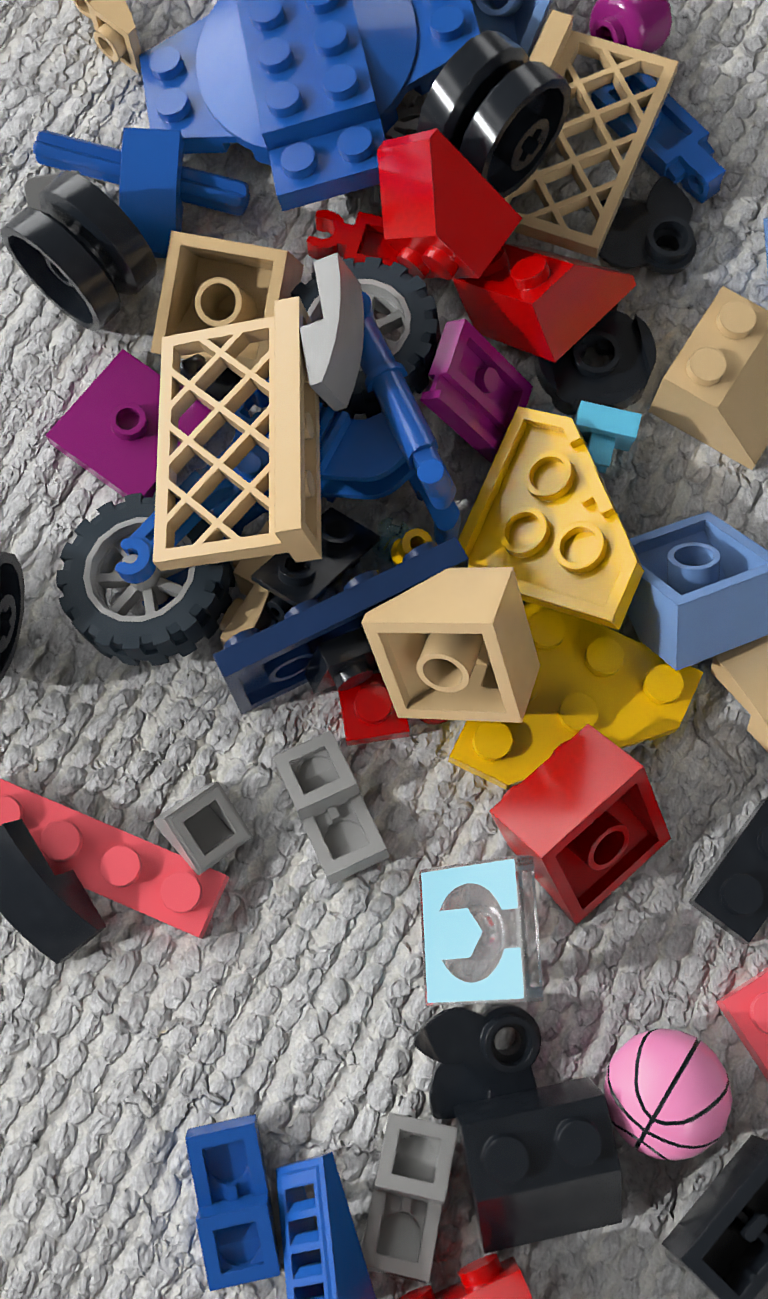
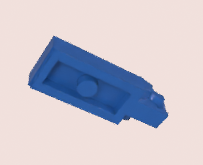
[591,72,726,204]

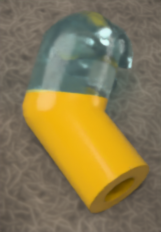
[372,517,433,566]

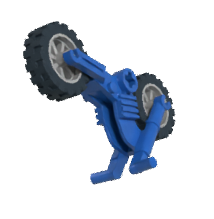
[56,257,461,666]

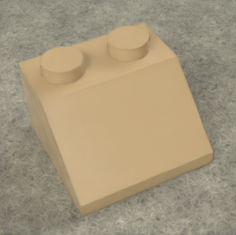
[151,230,304,370]
[648,286,768,470]
[361,567,540,723]

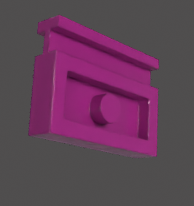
[420,319,533,463]

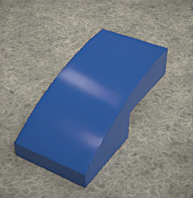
[119,128,185,259]
[185,1114,281,1291]

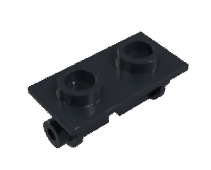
[251,507,380,622]

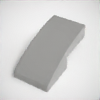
[299,253,364,411]
[273,730,389,885]
[361,1112,458,1284]

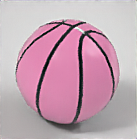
[604,1028,732,1161]

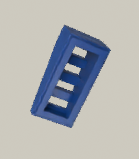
[276,1152,376,1299]

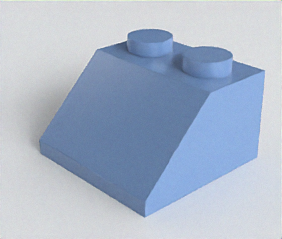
[627,511,768,671]

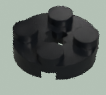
[534,303,657,415]

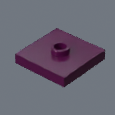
[45,349,211,498]

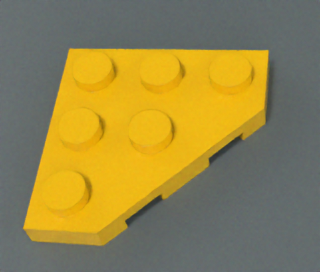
[458,406,644,630]
[448,601,704,790]

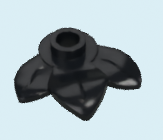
[598,176,697,275]
[413,1004,541,1119]

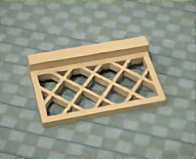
[504,10,679,259]
[153,296,322,571]

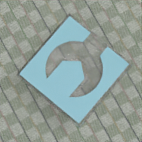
[419,855,544,1007]

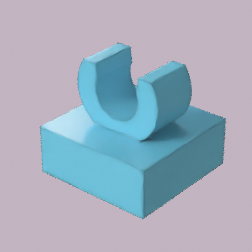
[574,400,642,474]

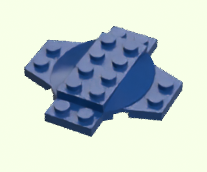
[139,0,480,211]

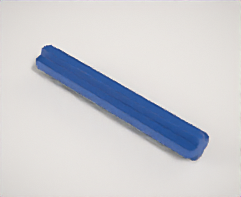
[33,130,250,216]

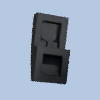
[0,819,107,964]

